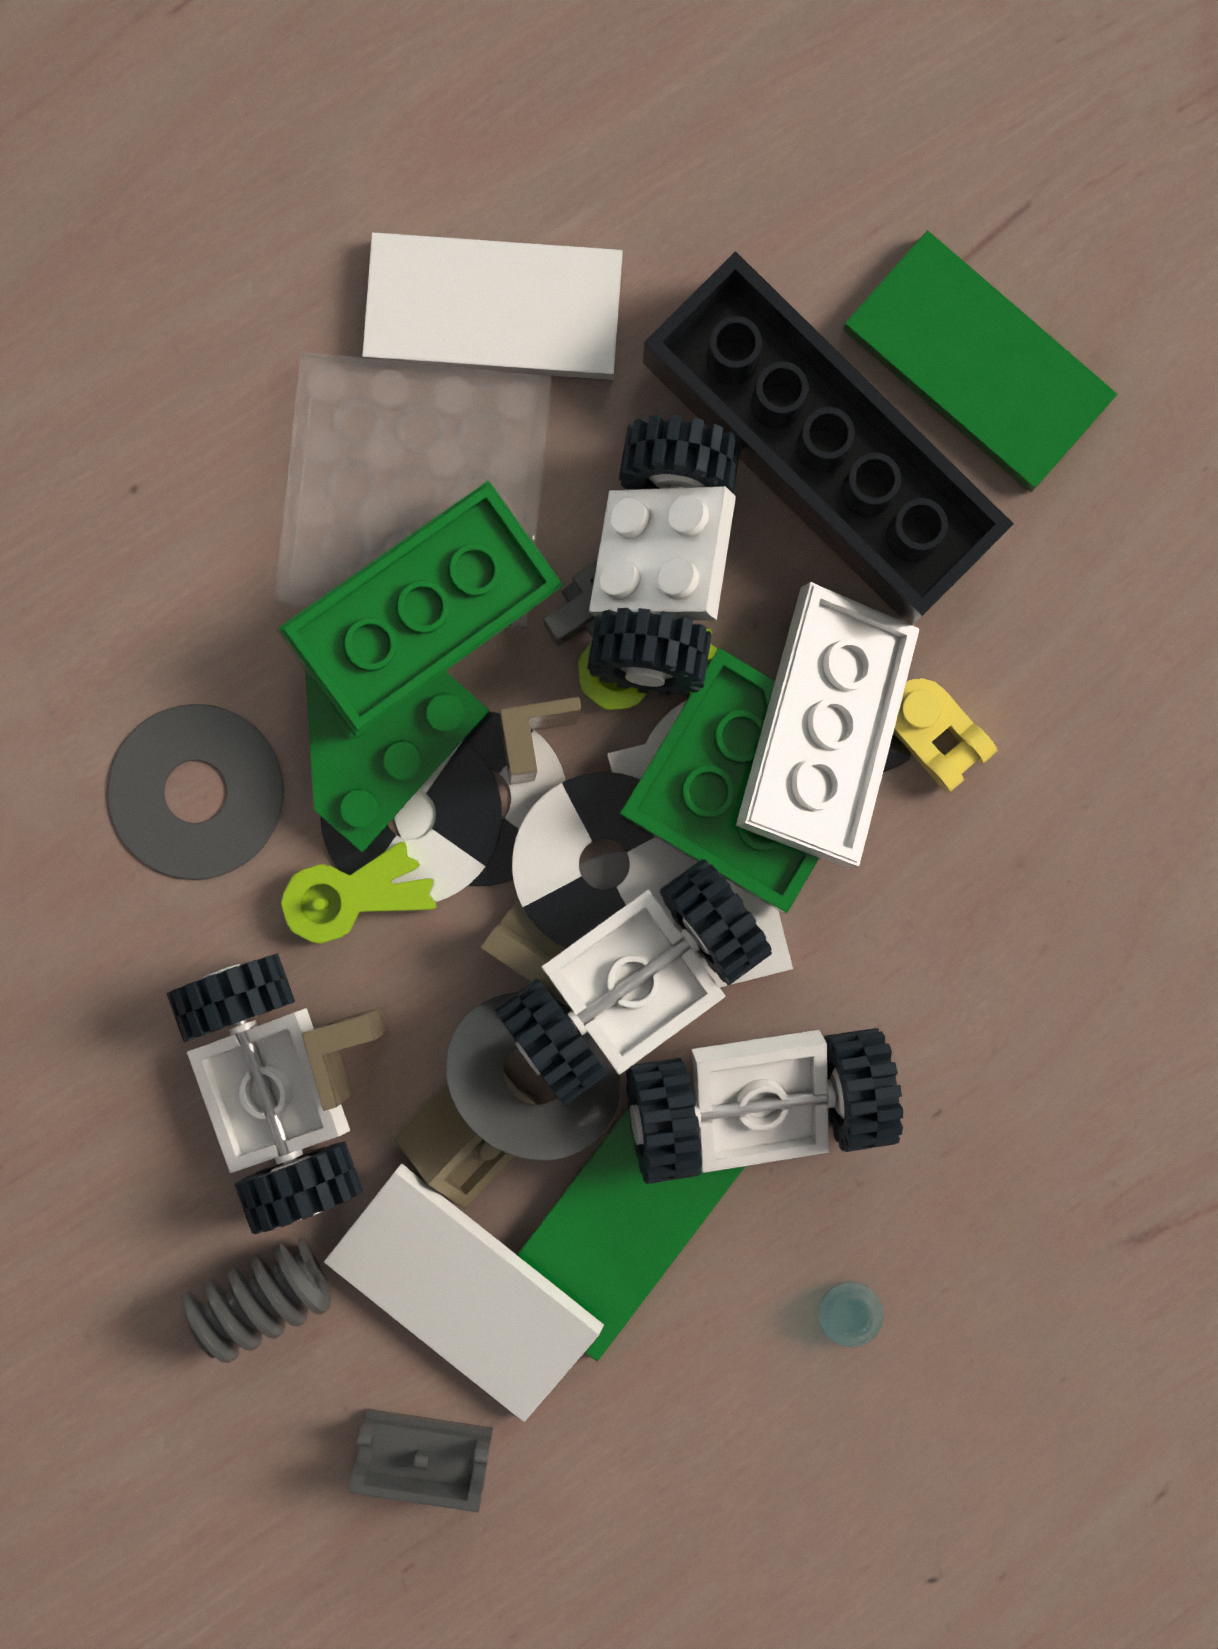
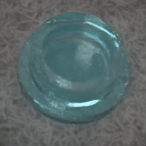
[819,1281,884,1347]

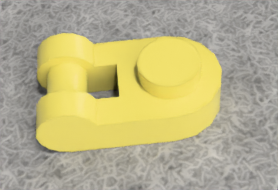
[893,678,998,793]

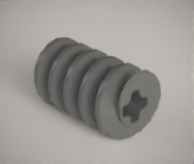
[181,1238,331,1363]

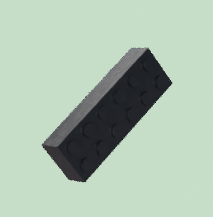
[643,251,1014,625]

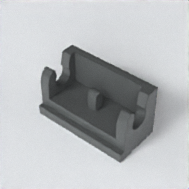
[349,1409,493,1513]

